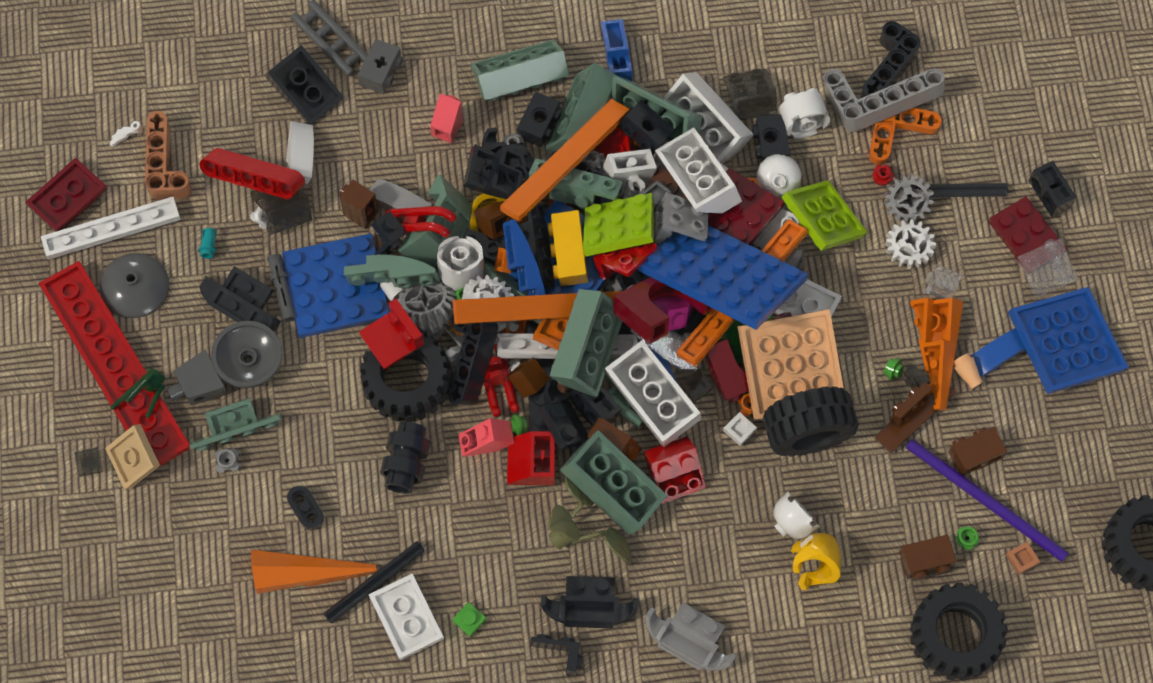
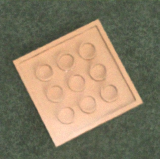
[738,309,844,419]

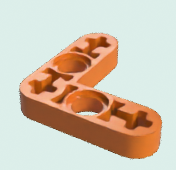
[869,108,942,165]

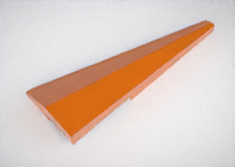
[910,297,963,411]
[251,550,377,594]

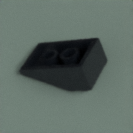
[264,45,344,125]

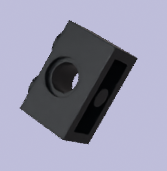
[517,91,562,148]
[618,100,675,155]
[752,114,790,162]

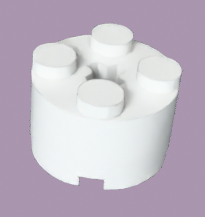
[779,88,830,139]
[437,236,484,291]

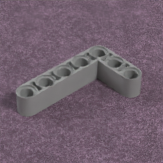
[824,68,945,132]

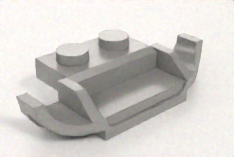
[645,602,736,671]

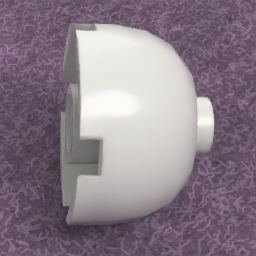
[757,154,801,200]
[773,491,820,539]

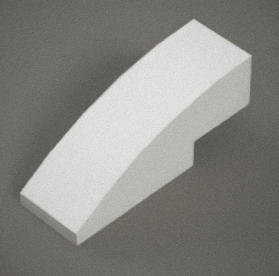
[286,121,314,184]

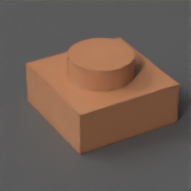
[1006,541,1040,575]

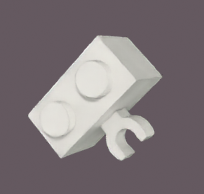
[602,149,657,195]

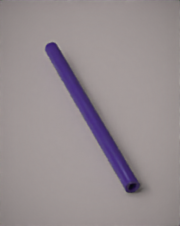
[906,439,1069,562]

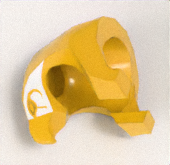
[791,533,841,591]

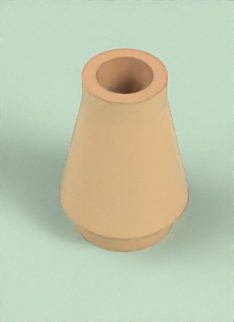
[953,353,983,389]

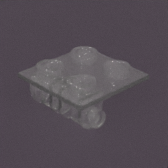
[1017,238,1078,298]

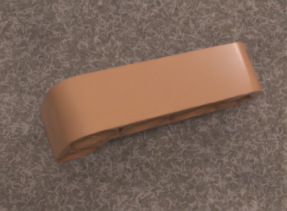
[145,111,192,200]

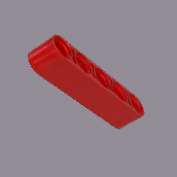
[199,148,305,199]

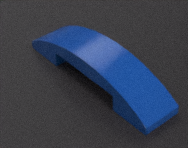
[970,328,1025,377]

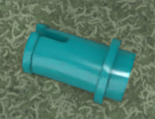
[198,228,217,259]

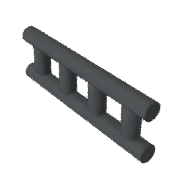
[291,0,368,77]

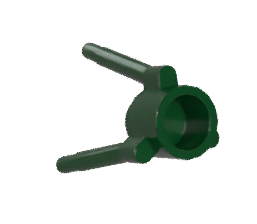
[110,368,165,418]

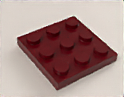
[708,168,785,246]

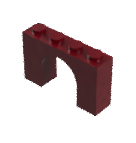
[613,277,715,344]
[704,312,792,402]

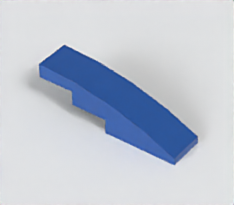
[503,220,545,296]

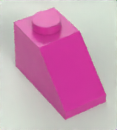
[653,296,694,331]

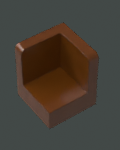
[507,357,550,398]

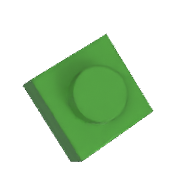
[452,602,486,638]

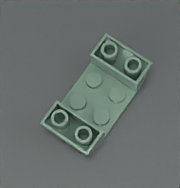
[398,175,472,270]

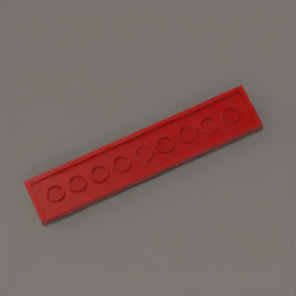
[38,261,191,467]

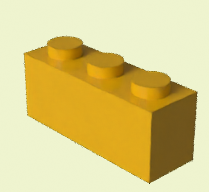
[548,210,589,287]

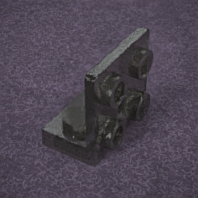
[723,69,777,120]
[250,189,312,235]

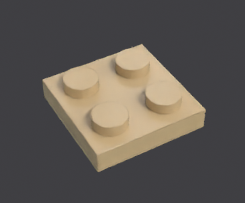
[105,424,160,490]

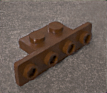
[875,382,956,453]

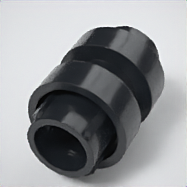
[380,421,431,494]

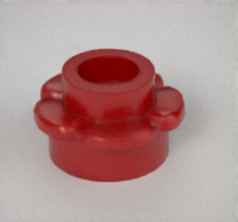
[872,164,894,186]

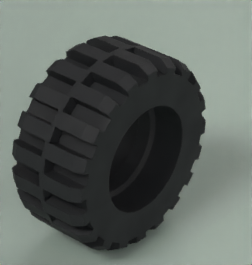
[360,330,451,422]
[763,386,859,457]
[1102,495,1153,591]
[910,583,1008,681]

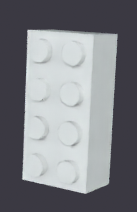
[605,340,702,447]

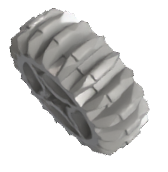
[397,281,457,332]

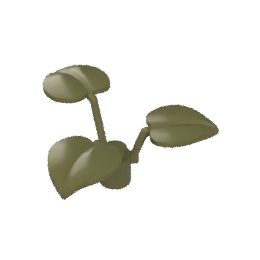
[548,476,632,566]

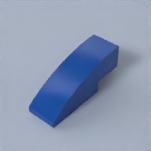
[601,19,633,81]

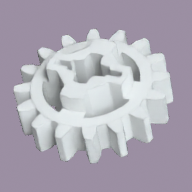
[885,219,936,269]
[462,275,514,299]

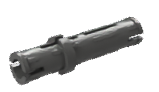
[267,254,297,322]

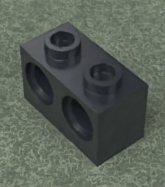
[1029,161,1077,218]
[568,385,622,428]

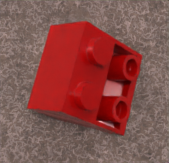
[507,431,555,486]
[643,436,706,504]

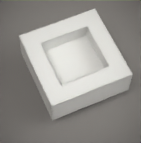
[723,412,757,446]

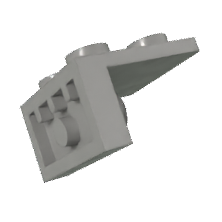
[653,192,708,244]

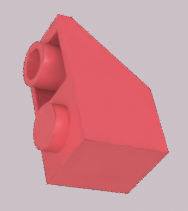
[430,93,463,144]
[458,418,514,457]

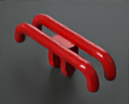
[384,206,456,238]
[484,332,520,418]

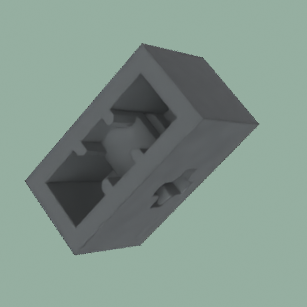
[357,39,403,95]

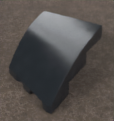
[463,144,529,199]

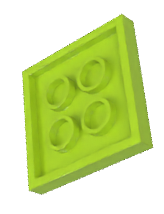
[781,180,868,251]
[583,193,654,257]

